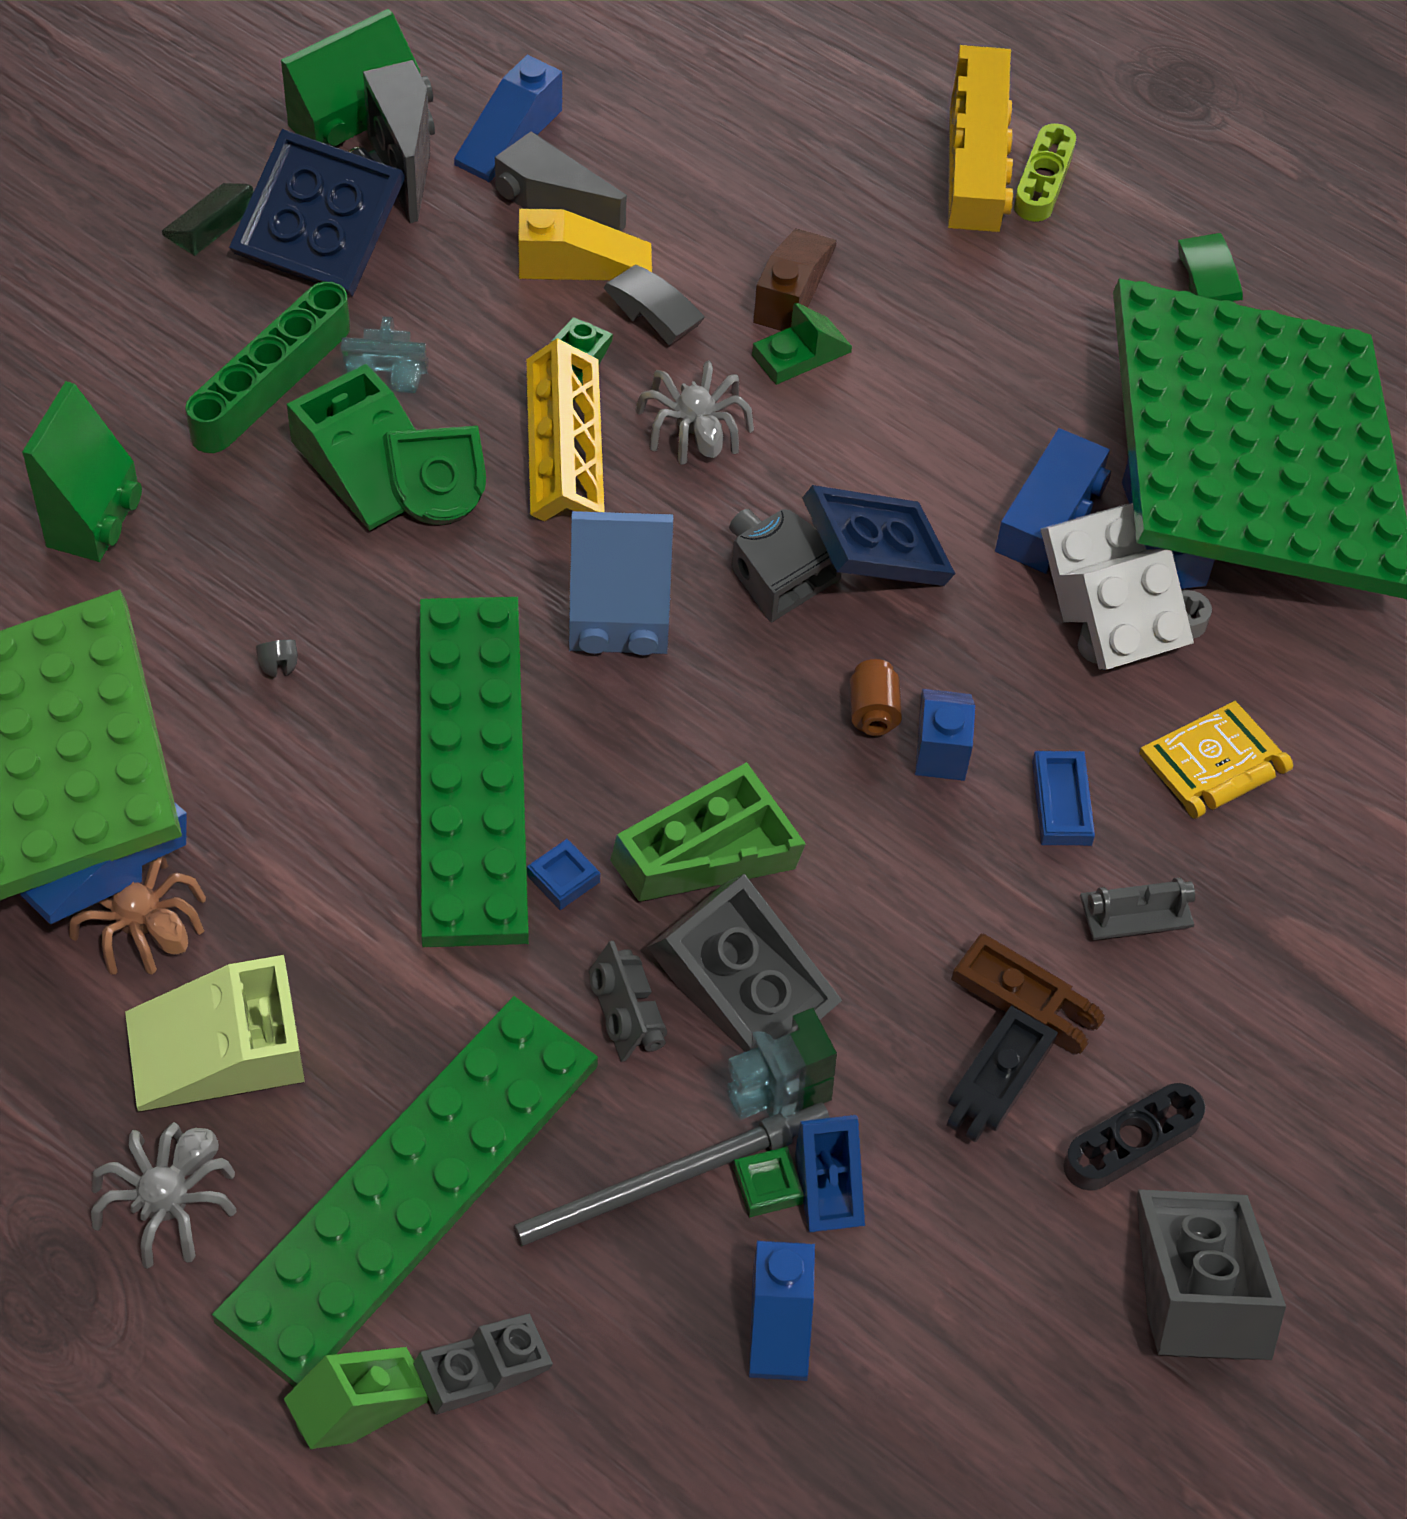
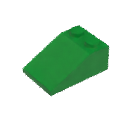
[22,381,142,562]

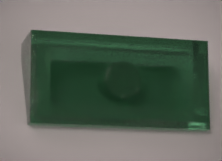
[162,183,254,256]

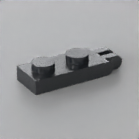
[946,1006,1058,1142]

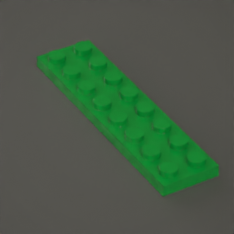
[420,597,529,948]
[212,996,598,1388]

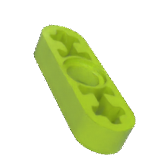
[1014,123,1076,222]

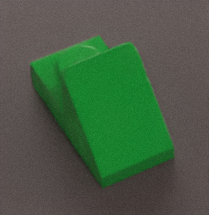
[752,303,852,385]

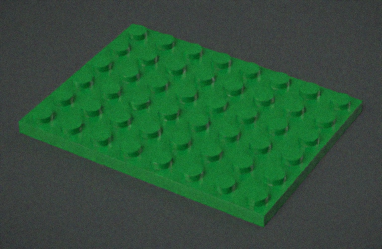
[1113,278,1407,599]

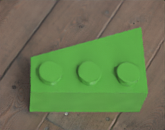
[610,762,806,901]

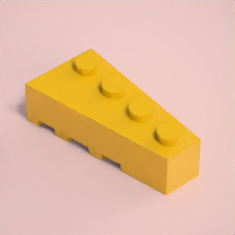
[948,45,1013,232]

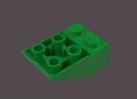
[287,363,416,531]

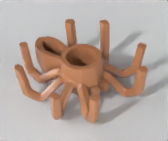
[69,855,206,975]

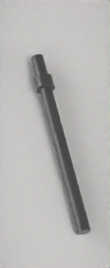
[514,1102,830,1246]

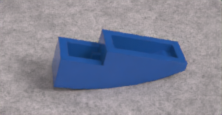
[20,802,187,924]

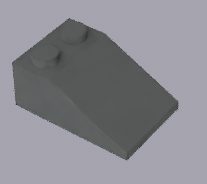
[363,60,435,223]
[647,874,842,1068]
[1137,1189,1286,1360]

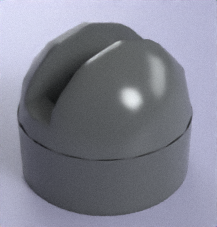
[256,639,298,677]

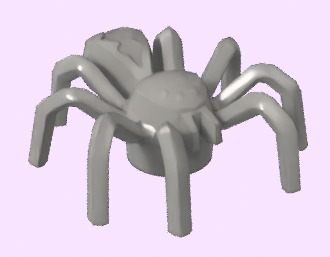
[636,360,754,464]
[91,1122,237,1269]

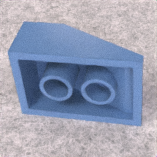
[569,511,673,655]

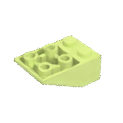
[125,955,305,1112]

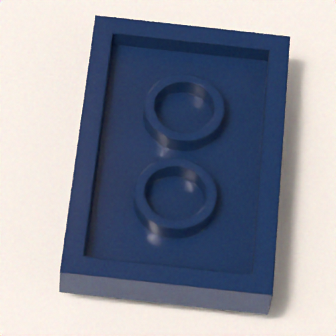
[802,485,956,586]

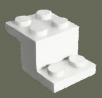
[1041,503,1194,670]

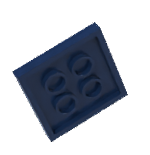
[229,129,405,296]

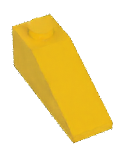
[519,209,652,280]

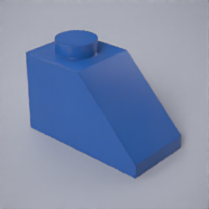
[915,689,975,781]
[749,1241,815,1381]

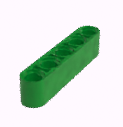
[185,282,350,453]

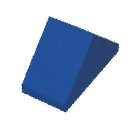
[794,1115,865,1232]

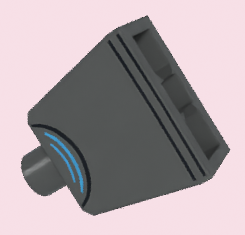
[729,509,842,623]

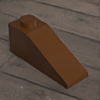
[753,228,837,331]

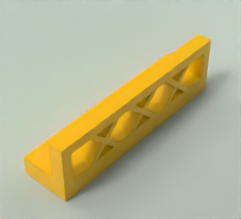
[526,339,604,522]

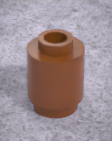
[850,659,902,736]

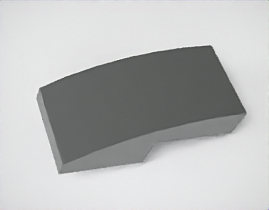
[603,264,705,346]
[413,1313,553,1415]

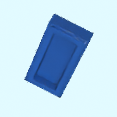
[1032,751,1095,846]

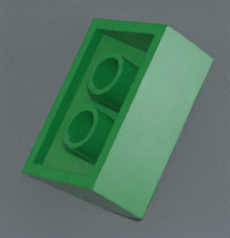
[281,9,420,147]

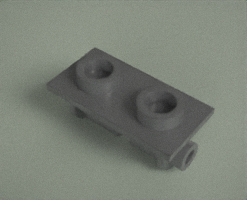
[1080,877,1195,940]
[589,941,667,1062]

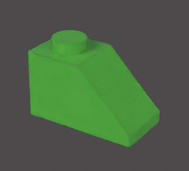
[284,1347,429,1449]

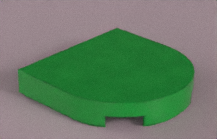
[383,426,486,525]

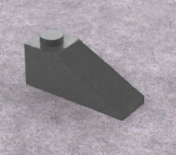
[495,131,627,231]

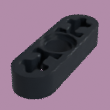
[1063,1083,1205,1191]

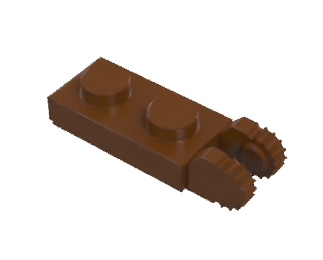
[951,933,1105,1055]

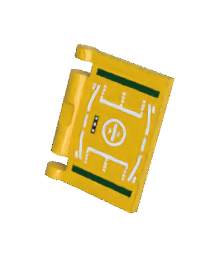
[1139,701,1293,819]

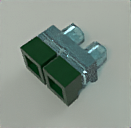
[727,1007,837,1119]

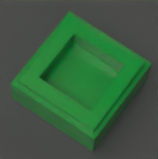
[733,1147,804,1218]

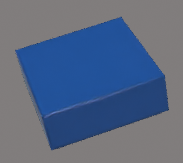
[527,839,600,910]

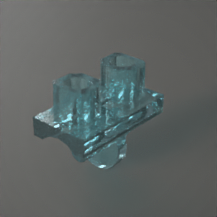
[341,316,429,393]

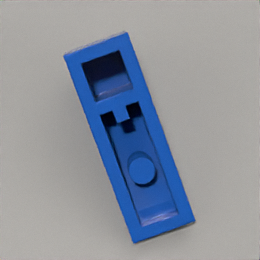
[454,55,562,182]

